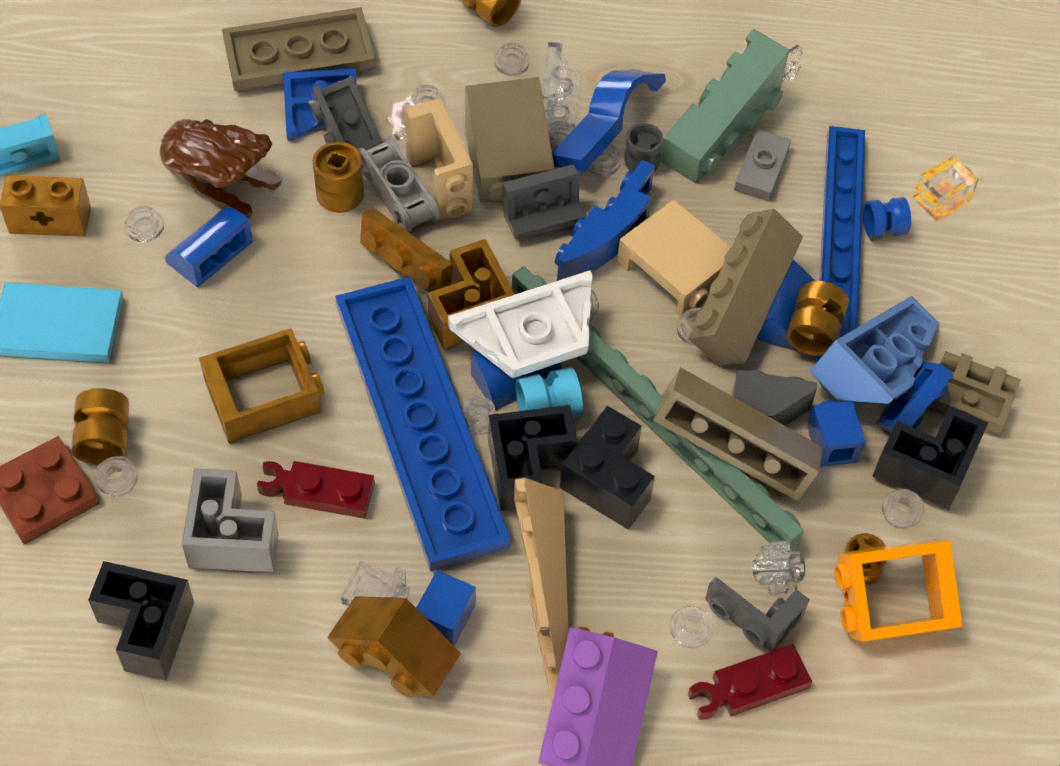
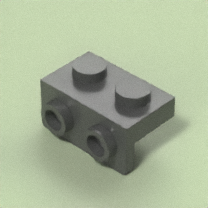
[308,76,383,150]
[502,164,586,240]

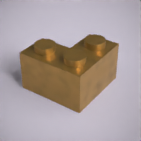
[428,239,515,350]
[327,596,461,697]

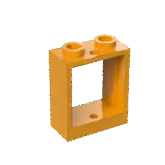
[834,539,963,642]

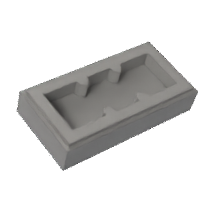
[734,129,792,201]

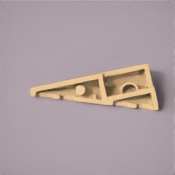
[514,478,569,703]

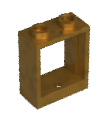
[199,328,325,443]

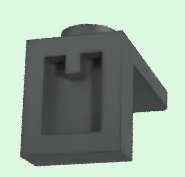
[705,577,810,652]

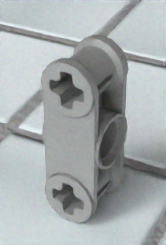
[358,136,440,233]

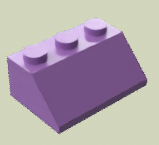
[538,627,658,766]

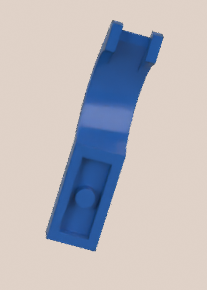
[552,69,666,172]

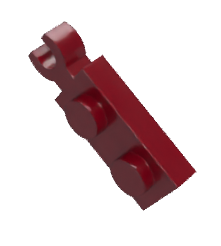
[257,461,375,519]
[688,643,812,720]

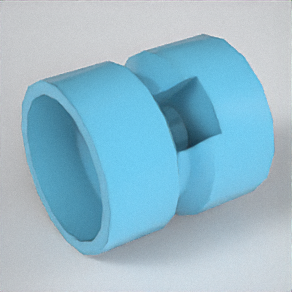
[515,367,583,420]

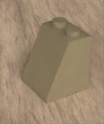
[465,77,554,202]

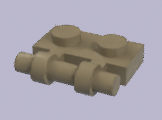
[928,351,1021,435]

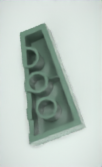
[660,29,789,184]

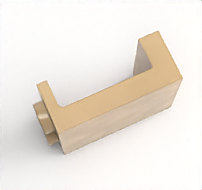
[405,98,473,221]
[617,199,731,317]

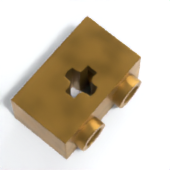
[0,175,91,236]

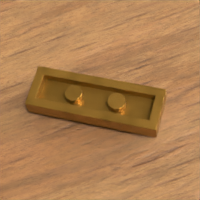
[360,208,453,293]

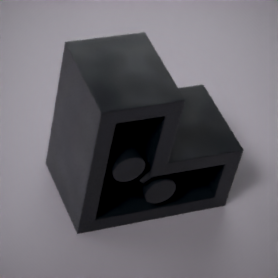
[488,405,577,511]
[560,405,655,530]
[872,406,988,510]
[88,561,194,681]

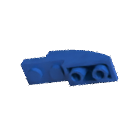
[554,160,655,281]

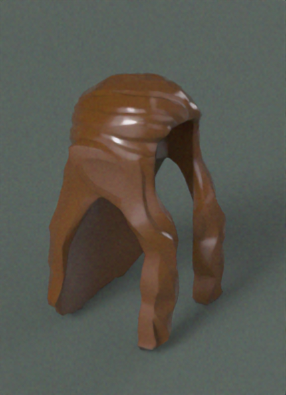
[160,119,282,218]

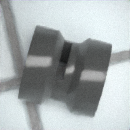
[624,123,664,172]

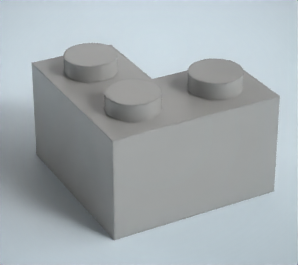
[182,468,279,572]

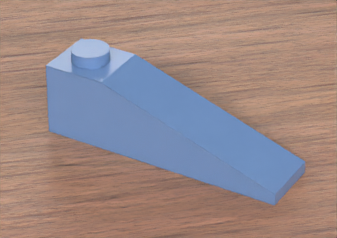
[809,296,939,404]

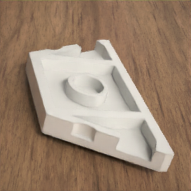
[448,270,592,378]

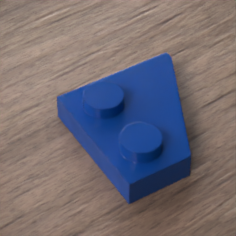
[283,69,357,141]
[877,361,953,434]

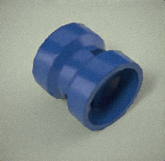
[863,197,911,238]

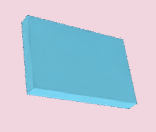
[0,282,123,363]

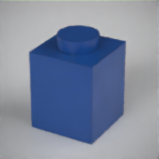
[807,400,865,467]
[416,570,476,646]

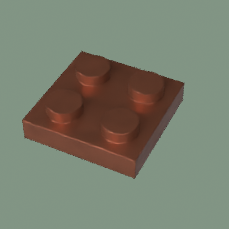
[0,435,99,545]

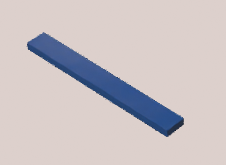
[815,126,865,364]

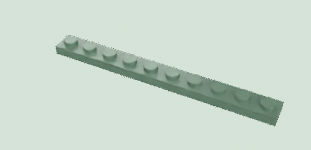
[512,266,804,558]

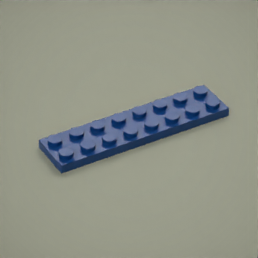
[335,276,511,571]

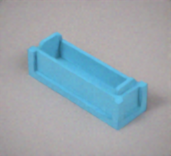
[0,113,60,175]

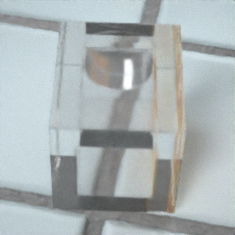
[913,156,979,222]

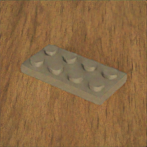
[222,7,376,91]

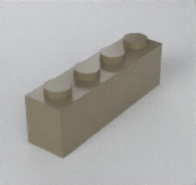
[688,209,803,366]
[653,367,823,501]

